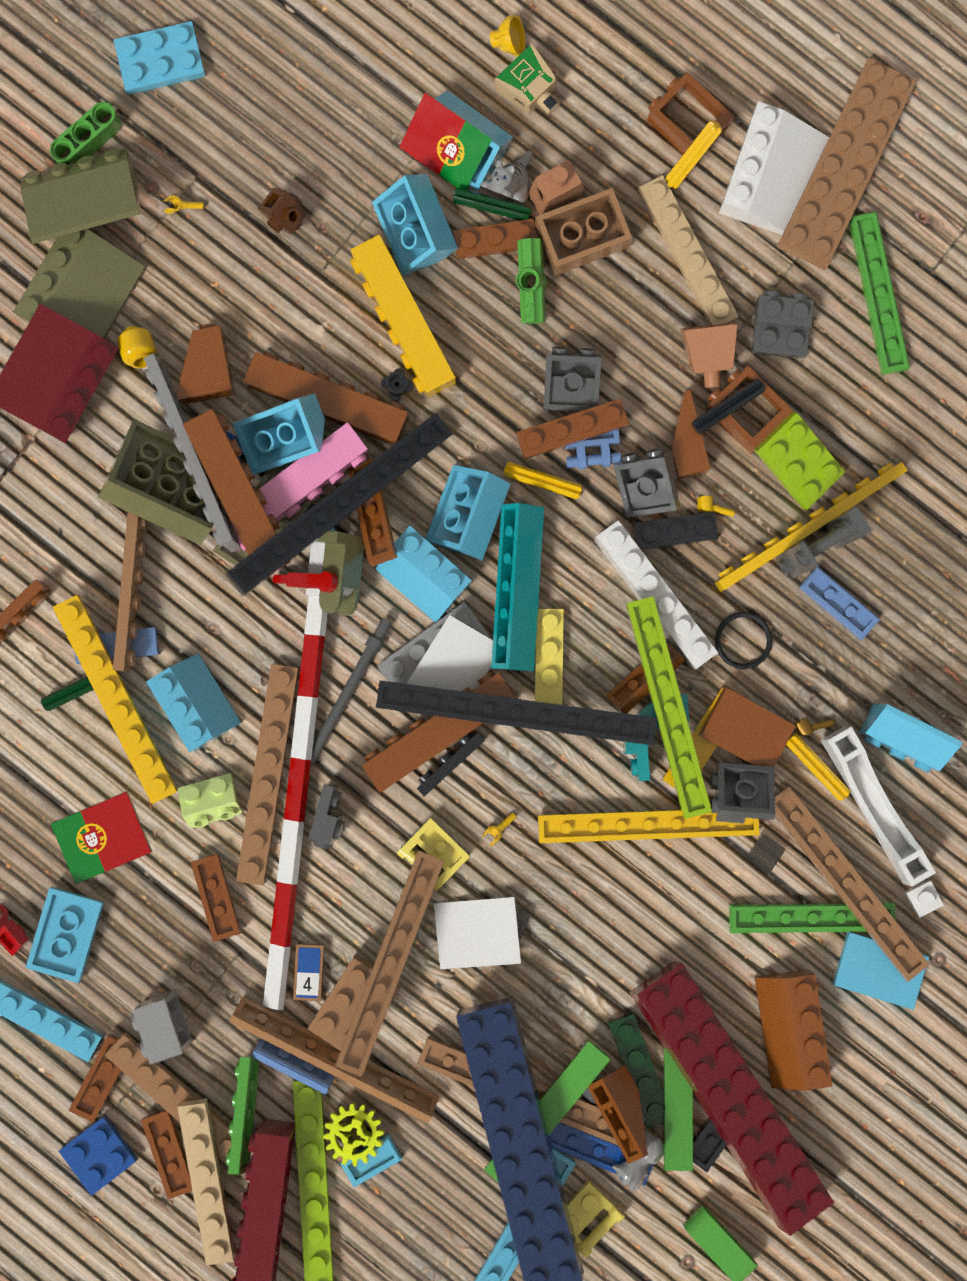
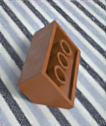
[754,969,833,1091]

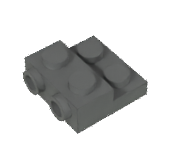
[751,291,814,359]
[543,347,602,411]
[614,448,681,518]
[710,762,776,824]
[308,782,345,850]

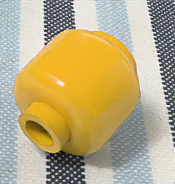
[117,326,157,369]

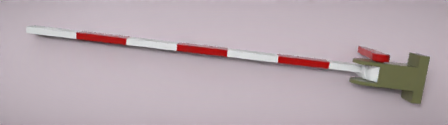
[263,531,365,1010]

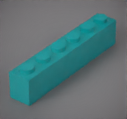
[491,503,544,671]

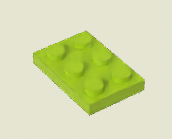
[754,412,845,510]

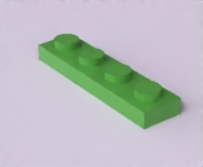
[226,1056,260,1175]

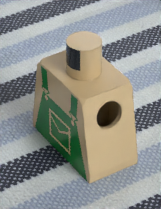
[494,44,560,115]

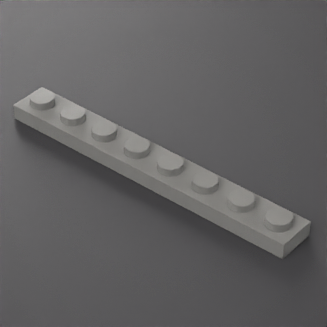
[144,353,241,553]

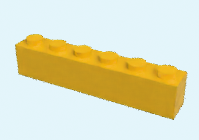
[349,235,456,398]

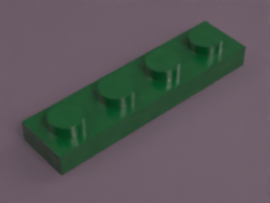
[608,1012,664,1129]

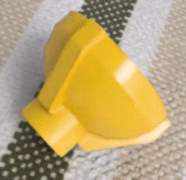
[490,14,525,57]

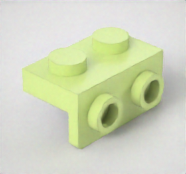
[178,773,242,828]

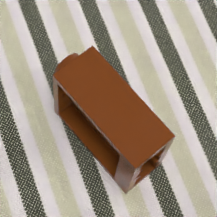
[647,72,734,154]
[706,366,794,454]

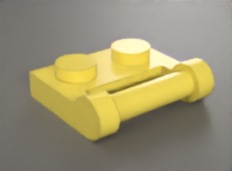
[397,818,470,891]
[567,1179,625,1258]

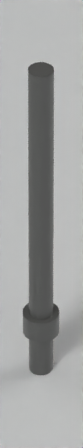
[311,617,392,766]

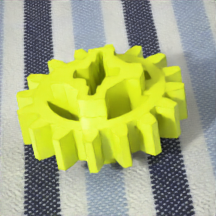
[323,1102,385,1167]

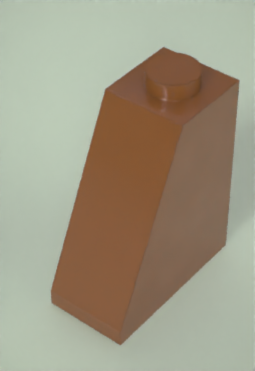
[176,324,236,405]

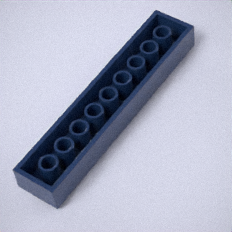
[456,996,584,1281]

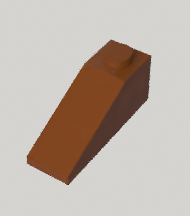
[670,390,711,481]
[588,1065,648,1164]

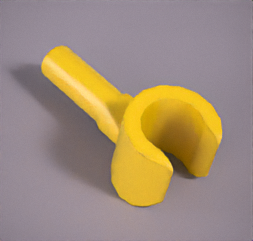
[163,195,203,215]
[697,496,735,517]
[482,813,517,846]

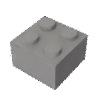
[131,989,193,1065]

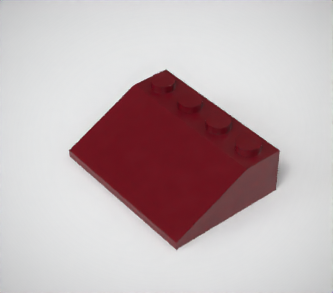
[0,304,119,443]

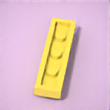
[535,609,564,705]

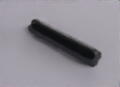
[692,379,765,434]

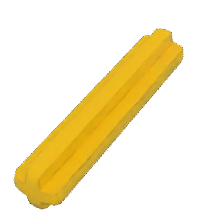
[665,120,722,189]
[503,462,582,499]
[786,734,850,801]

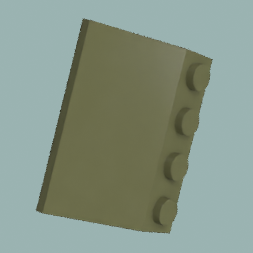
[21,148,140,244]
[13,229,146,339]
[98,419,214,545]

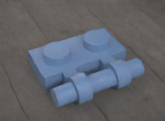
[565,429,621,470]

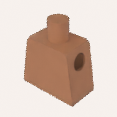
[528,160,586,215]
[680,322,737,388]

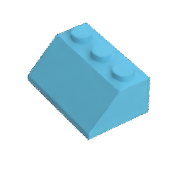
[435,90,513,191]
[372,174,458,276]
[232,393,325,475]
[426,465,511,560]
[375,526,472,623]
[146,653,242,752]
[859,704,963,773]

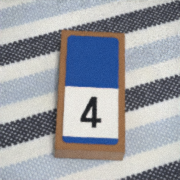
[293,943,325,1001]

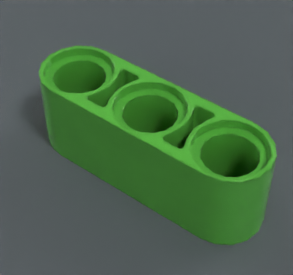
[50,102,121,165]
[682,1205,758,1281]

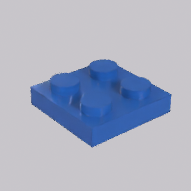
[58,1115,138,1196]

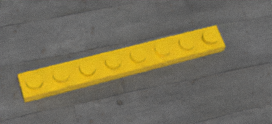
[715,462,908,592]
[52,595,178,804]
[538,810,760,843]

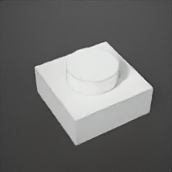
[904,880,944,918]

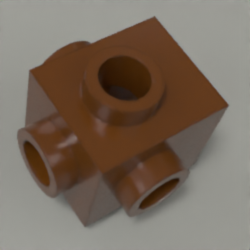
[257,187,308,235]

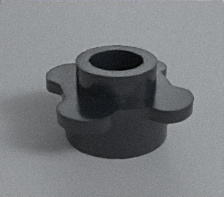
[381,369,413,401]

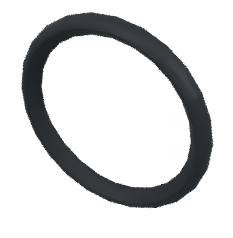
[715,612,773,669]

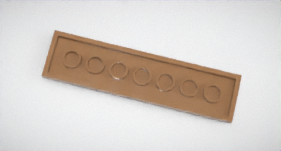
[776,57,917,270]

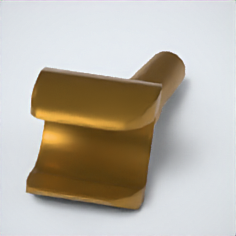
[794,718,834,736]

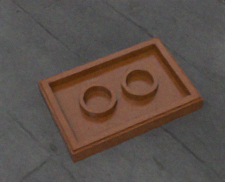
[698,687,796,767]

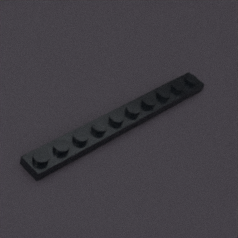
[225,413,453,597]
[376,680,656,745]

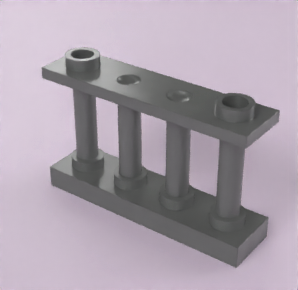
[777,507,873,578]

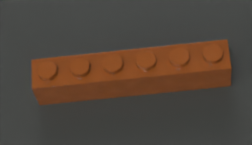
[243,351,409,445]
[182,409,292,566]
[361,672,517,793]

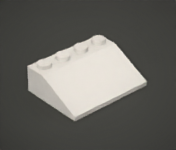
[719,101,829,235]

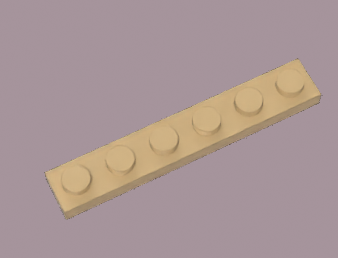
[638,175,739,325]
[177,1099,235,1265]

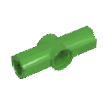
[516,238,547,324]

